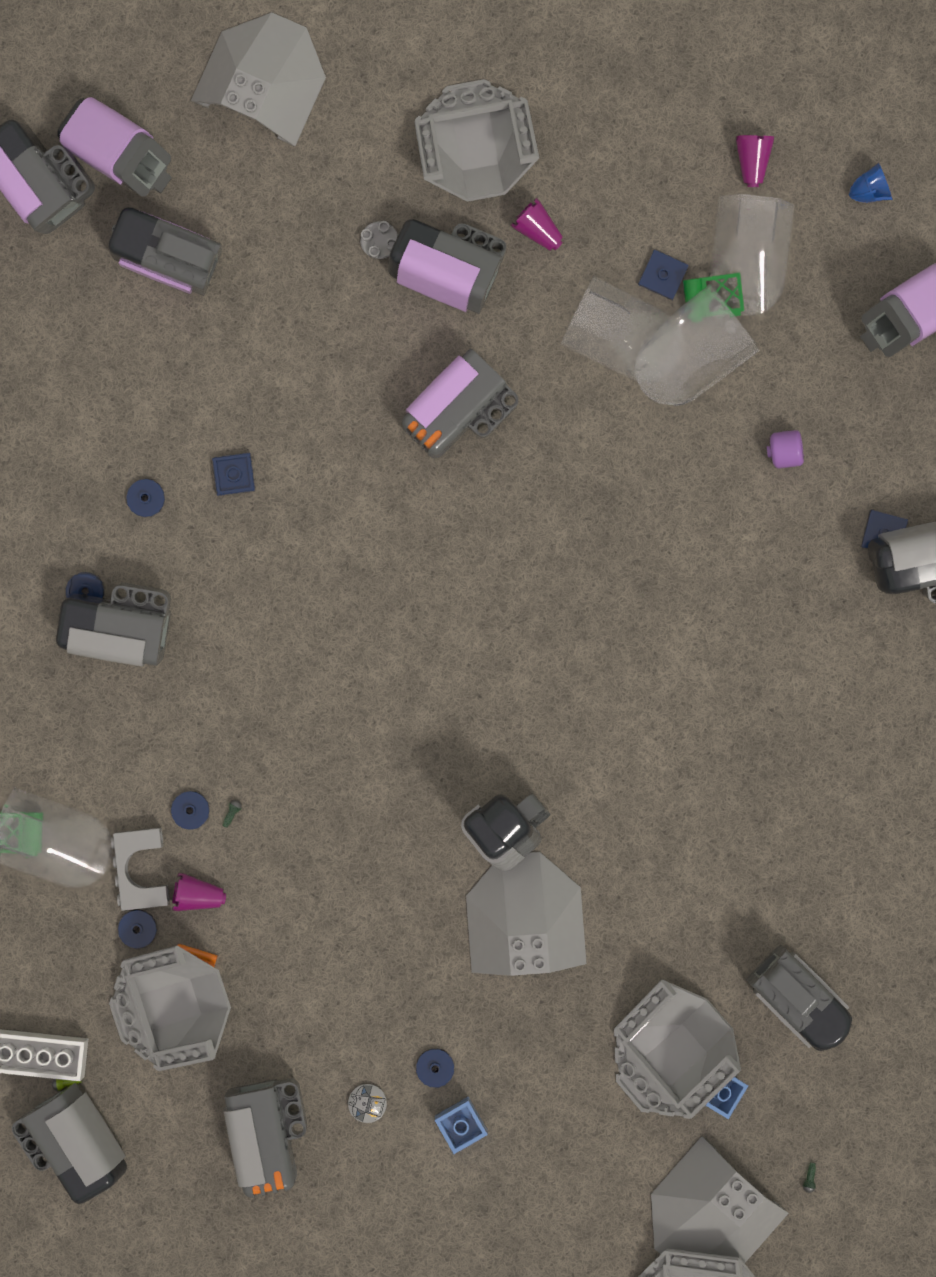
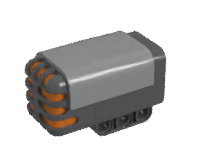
[223,1079,307,1198]

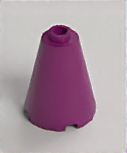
[736,135,774,187]
[510,198,563,251]
[172,872,226,911]

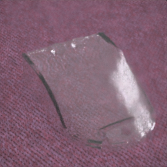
[635,284,759,406]

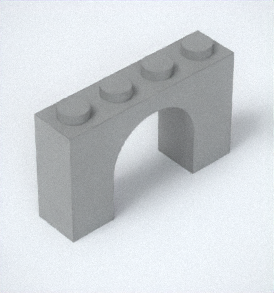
[111,827,170,911]

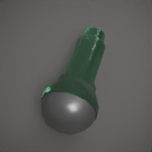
[222,800,242,828]
[802,1162,816,1193]

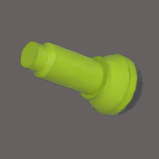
[52,1079,82,1091]

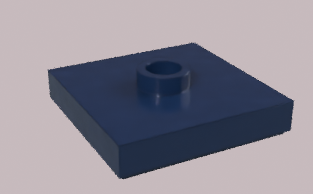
[638,249,689,301]
[212,453,256,496]
[861,510,908,549]

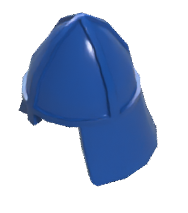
[849,162,893,203]

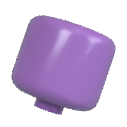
[767,430,804,469]

